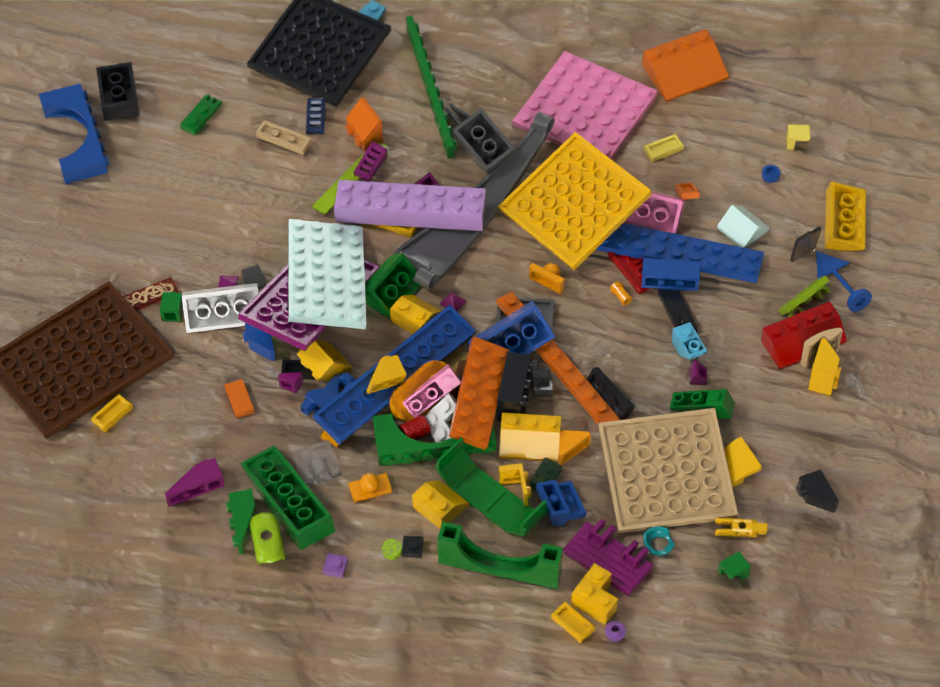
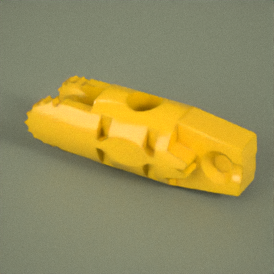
[715,518,767,537]

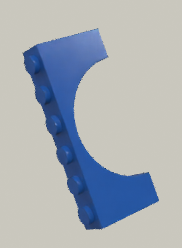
[39,83,109,184]

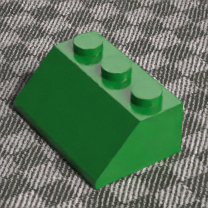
[365,253,421,319]

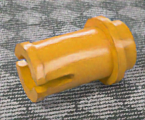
[610,281,632,306]

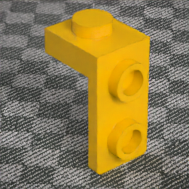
[498,463,532,506]

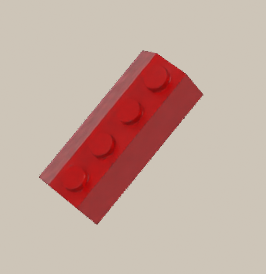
[761,301,847,369]

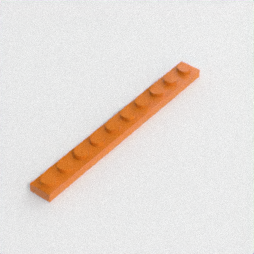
[496,292,620,425]

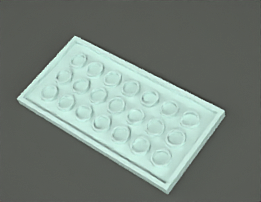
[288,219,366,329]

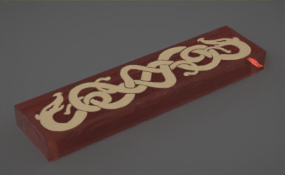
[123,277,179,310]

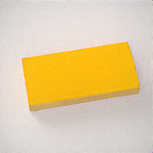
[825,181,866,251]

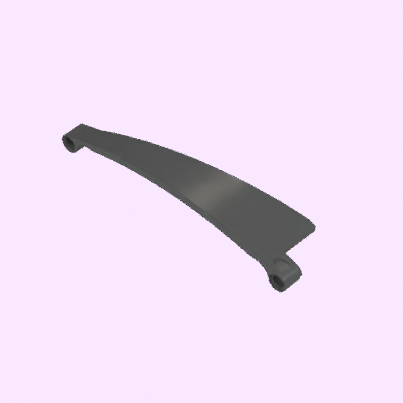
[393,112,555,289]

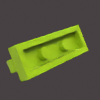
[778,275,830,317]

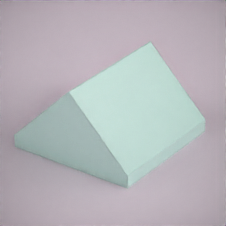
[717,205,770,248]

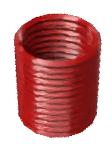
[399,415,431,440]

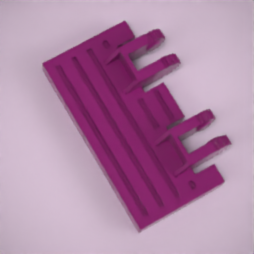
[563,518,653,597]

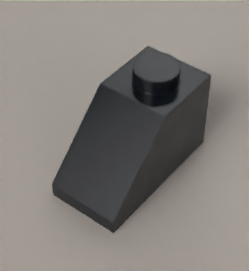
[796,469,839,513]

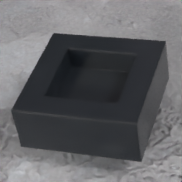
[402,535,424,558]

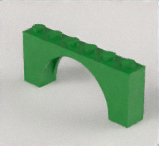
[372,414,496,466]
[437,522,563,589]

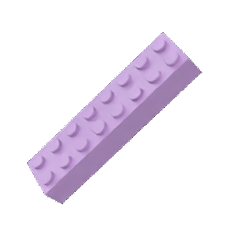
[334,180,486,231]

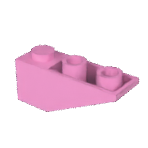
[403,364,461,418]

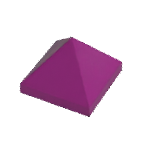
[440,291,466,311]

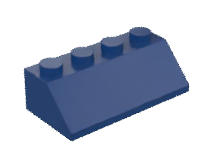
[468,301,555,355]

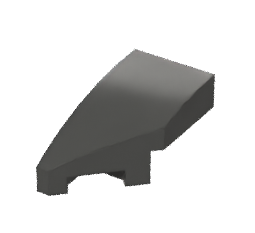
[533,360,553,396]

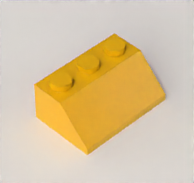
[499,413,561,462]

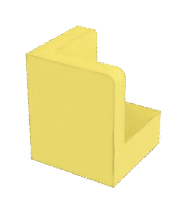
[786,125,810,150]

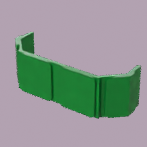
[436,438,548,536]

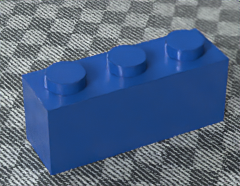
[641,258,700,291]

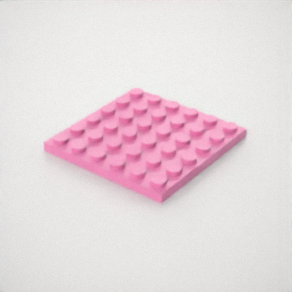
[512,51,658,160]

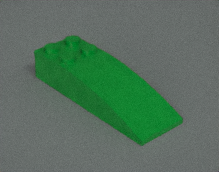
[240,445,336,551]

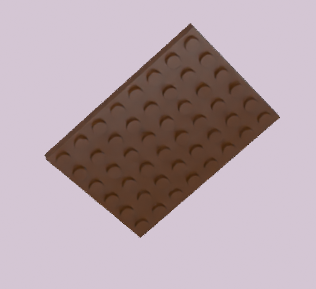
[0,281,175,439]

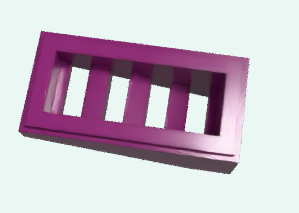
[353,142,388,182]

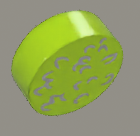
[382,539,402,560]

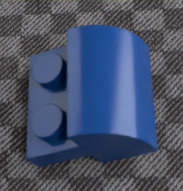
[536,480,586,526]

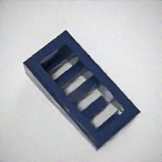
[306,98,326,134]

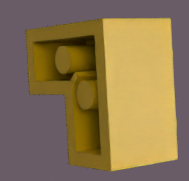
[571,563,618,626]

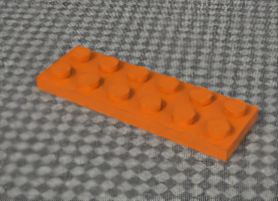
[449,336,509,450]

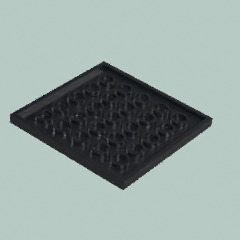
[247,0,391,107]

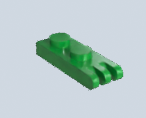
[180,94,223,135]

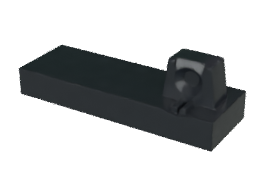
[658,289,698,333]
[587,367,636,420]

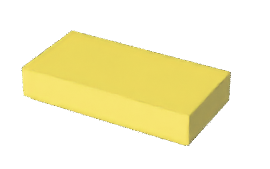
[644,134,684,162]

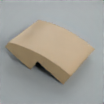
[800,328,843,368]

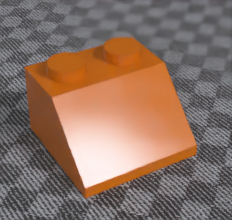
[345,97,383,152]

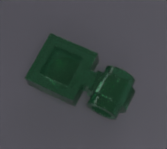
[529,458,562,492]

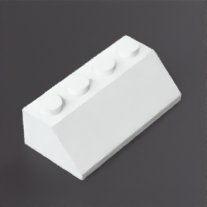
[182,283,259,333]

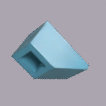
[672,322,707,360]

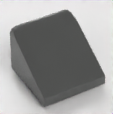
[241,265,266,289]

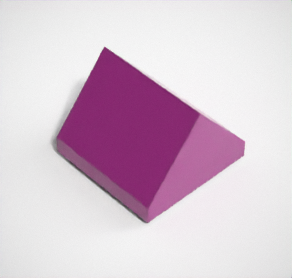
[690,359,707,385]

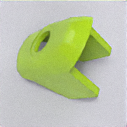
[250,512,285,565]

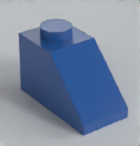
[242,323,276,361]

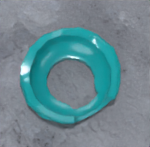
[643,526,675,556]

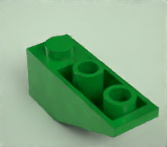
[669,389,735,419]
[226,489,256,554]

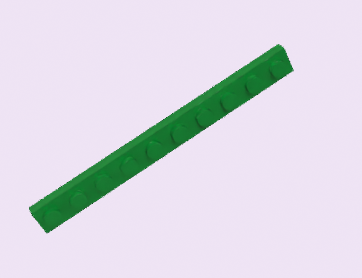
[406,16,457,159]

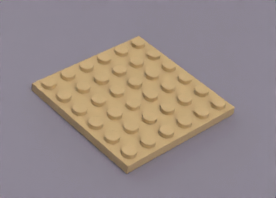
[598,408,738,534]

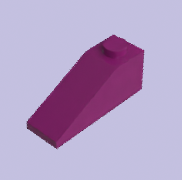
[165,458,225,507]

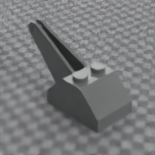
[444,103,516,173]

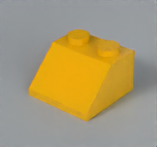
[390,294,441,334]
[808,338,842,396]
[297,339,353,382]
[412,480,469,529]

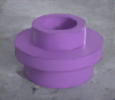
[605,621,626,642]

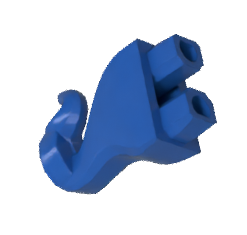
[300,372,355,424]

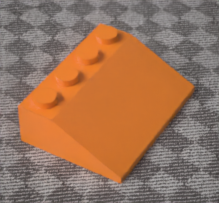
[642,29,729,101]

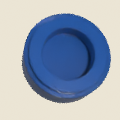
[762,165,780,183]

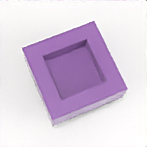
[323,553,348,578]

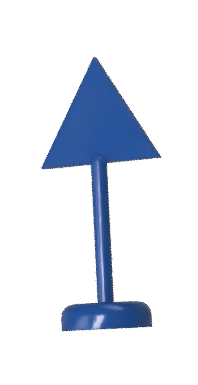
[816,251,872,312]

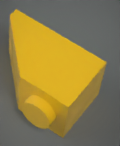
[366,355,407,394]

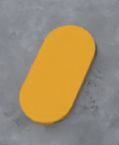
[390,360,452,423]

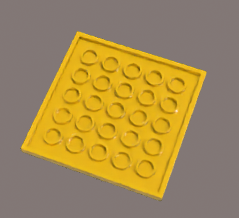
[498,132,652,271]

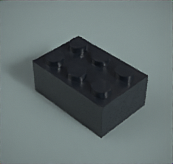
[96,62,140,121]
[497,352,534,422]

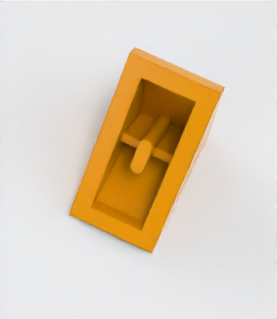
[558,430,591,466]

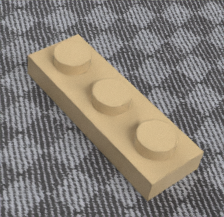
[255,120,312,155]

